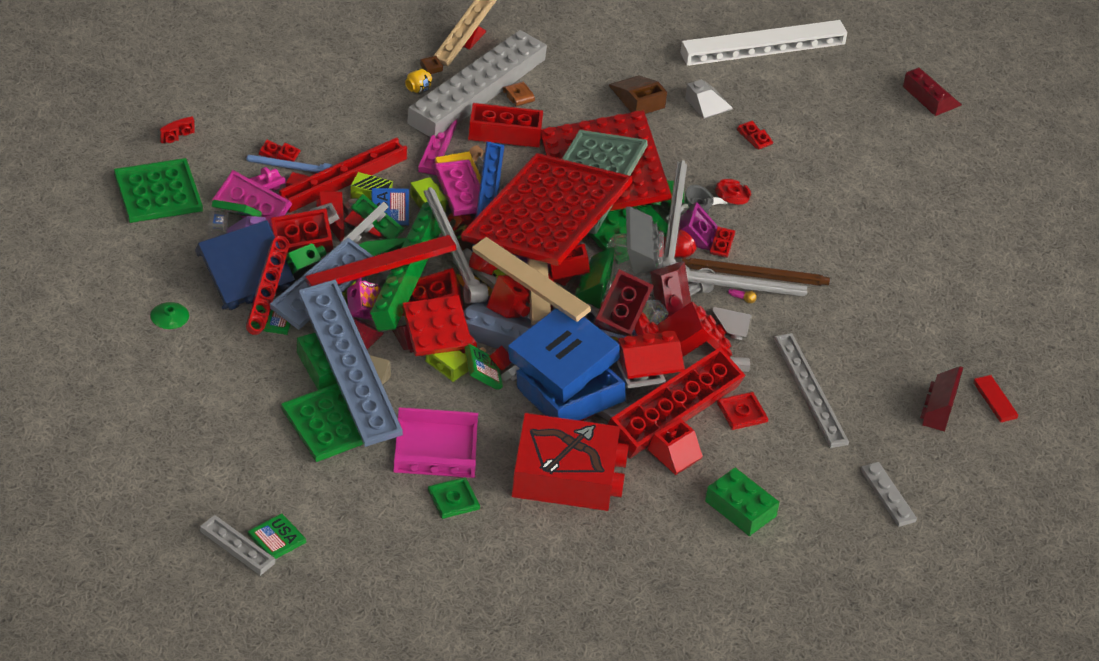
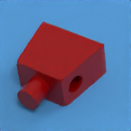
[487,275,530,318]

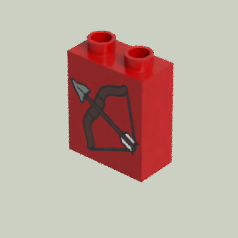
[512,413,629,511]

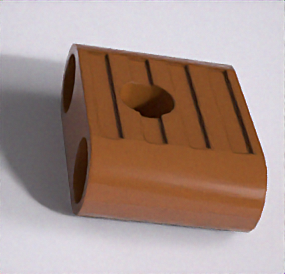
[503,81,535,107]

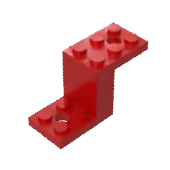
[634,302,732,357]

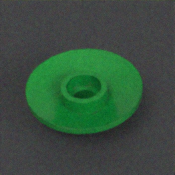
[150,302,189,329]

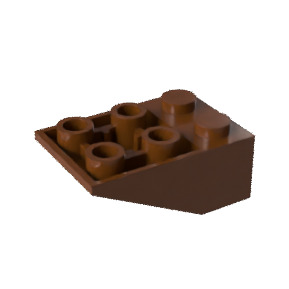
[609,75,667,114]

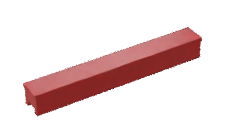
[279,137,407,213]

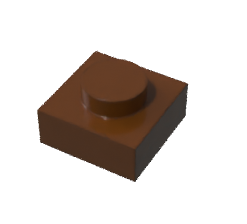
[420,56,443,74]

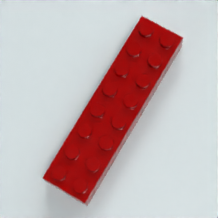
[607,347,746,459]

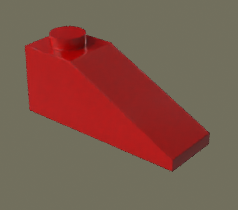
[316,192,344,242]

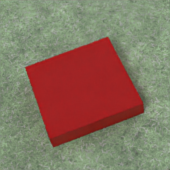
[717,392,769,430]

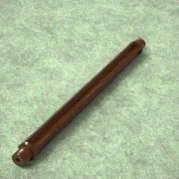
[682,258,830,286]

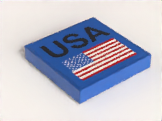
[372,188,409,226]

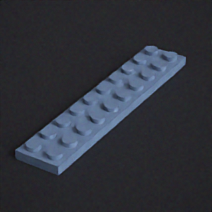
[299,279,403,447]

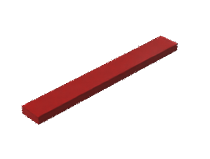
[306,235,457,287]

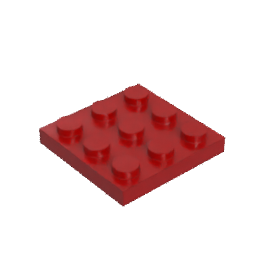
[402,295,473,356]

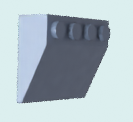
[464,300,534,353]

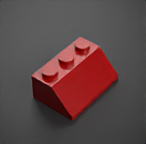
[271,208,334,254]
[618,331,685,379]

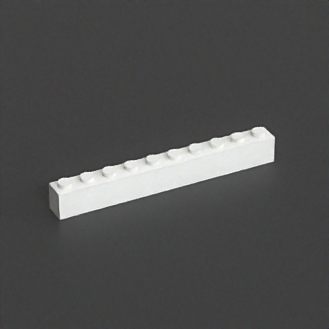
[680,20,847,66]

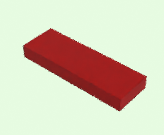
[973,375,1018,423]

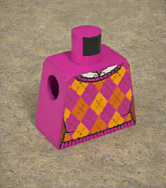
[347,276,381,320]

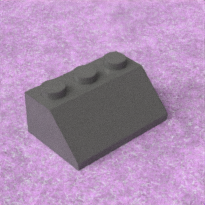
[626,207,659,274]

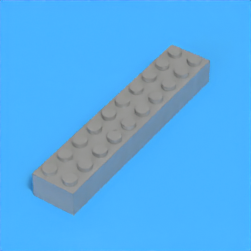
[407,30,547,138]

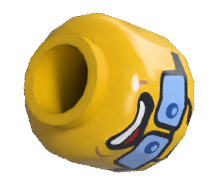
[405,69,432,93]

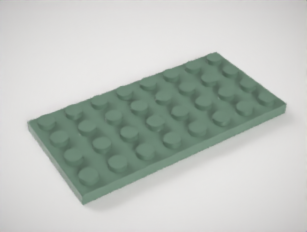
[562,130,648,234]

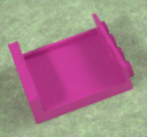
[394,407,478,478]

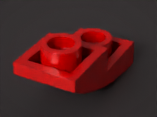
[160,116,195,143]
[737,120,774,150]
[258,140,301,162]
[710,227,735,258]

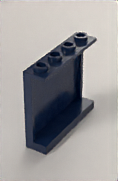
[195,220,295,310]

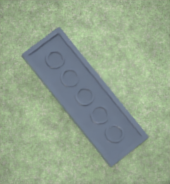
[270,238,373,330]

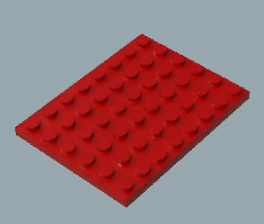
[541,110,672,211]
[461,153,633,266]

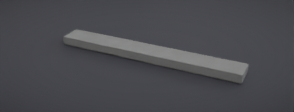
[774,333,849,448]

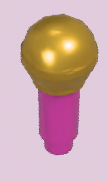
[728,289,757,303]

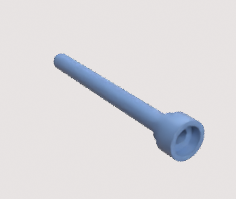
[246,155,332,173]

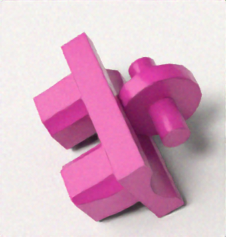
[250,167,285,190]

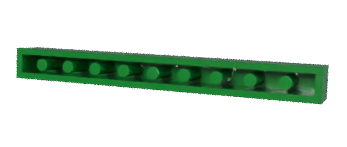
[370,202,443,331]

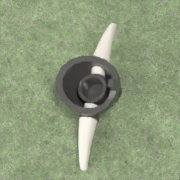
[666,185,728,220]

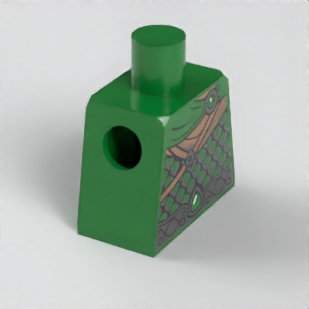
[286,243,326,277]

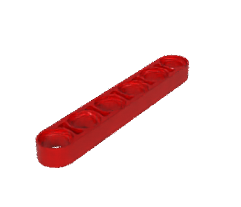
[246,236,289,335]

